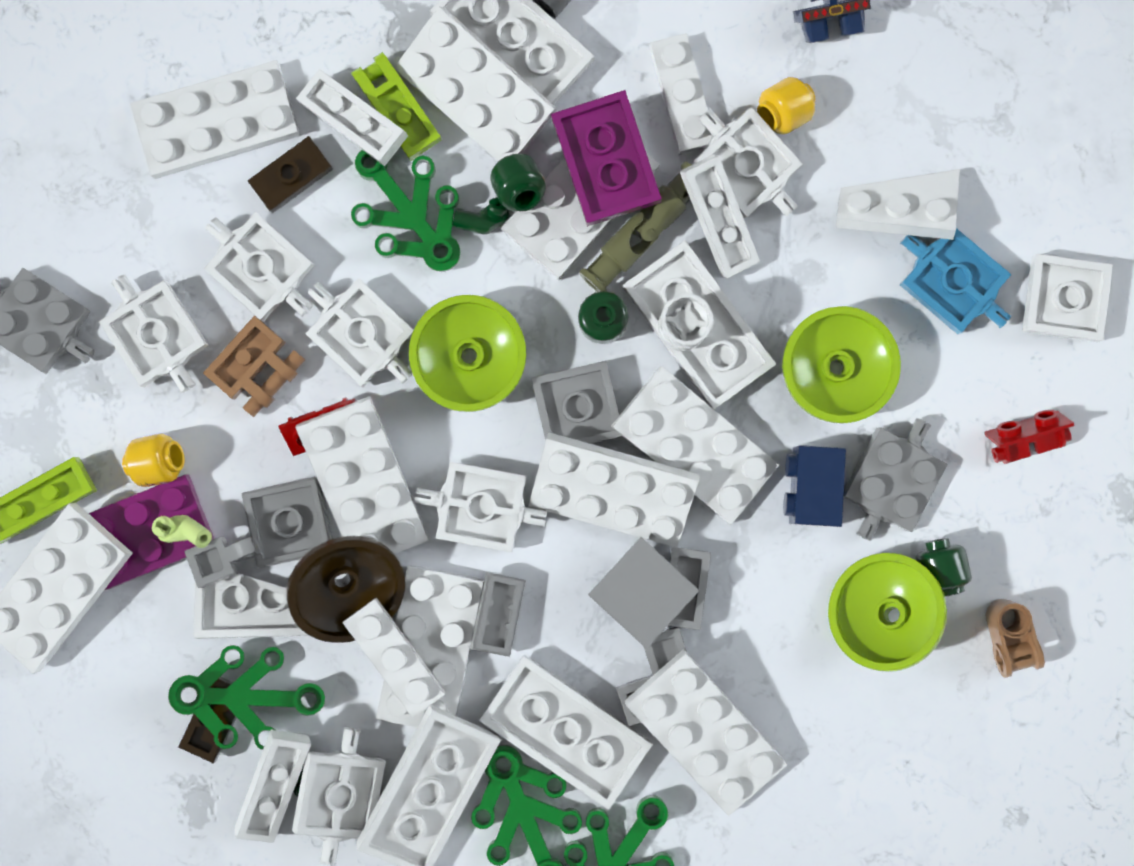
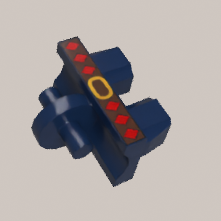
[793,0,871,43]

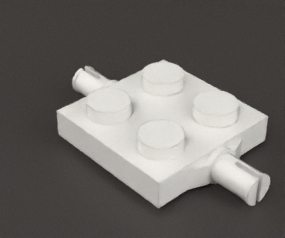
[693,107,802,218]
[203,212,315,322]
[99,274,209,393]
[305,278,413,388]
[415,462,547,552]
[292,727,386,866]

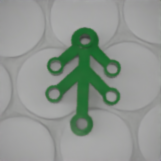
[351,150,461,272]
[168,645,325,750]
[471,745,582,866]
[564,795,674,866]

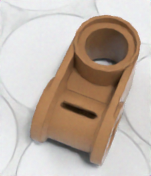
[985,599,1045,678]

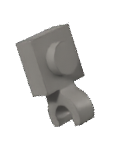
[184,536,262,588]

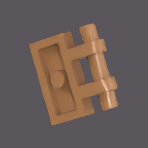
[203,315,305,417]

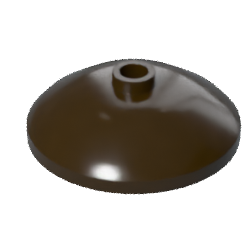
[286,536,405,643]

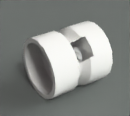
[658,294,713,351]

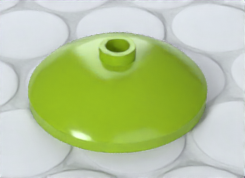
[409,295,526,412]
[782,306,901,424]
[828,553,947,672]

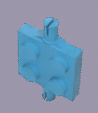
[899,228,1011,335]

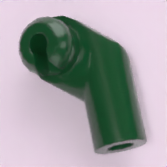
[453,197,509,235]

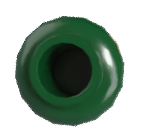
[490,153,546,211]
[578,291,629,344]
[915,538,972,596]

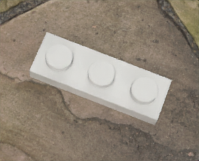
[649,33,714,155]
[296,69,408,166]
[679,155,760,279]
[343,598,445,718]
[234,730,311,843]

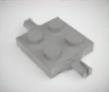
[0,268,95,374]
[844,418,948,542]

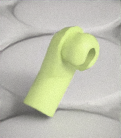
[152,515,212,548]

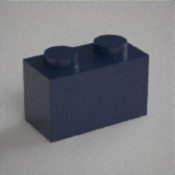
[783,446,846,527]

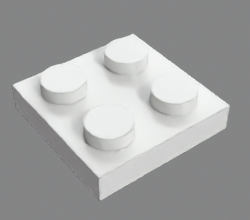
[1022,254,1113,342]

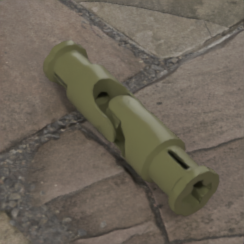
[579,161,692,292]

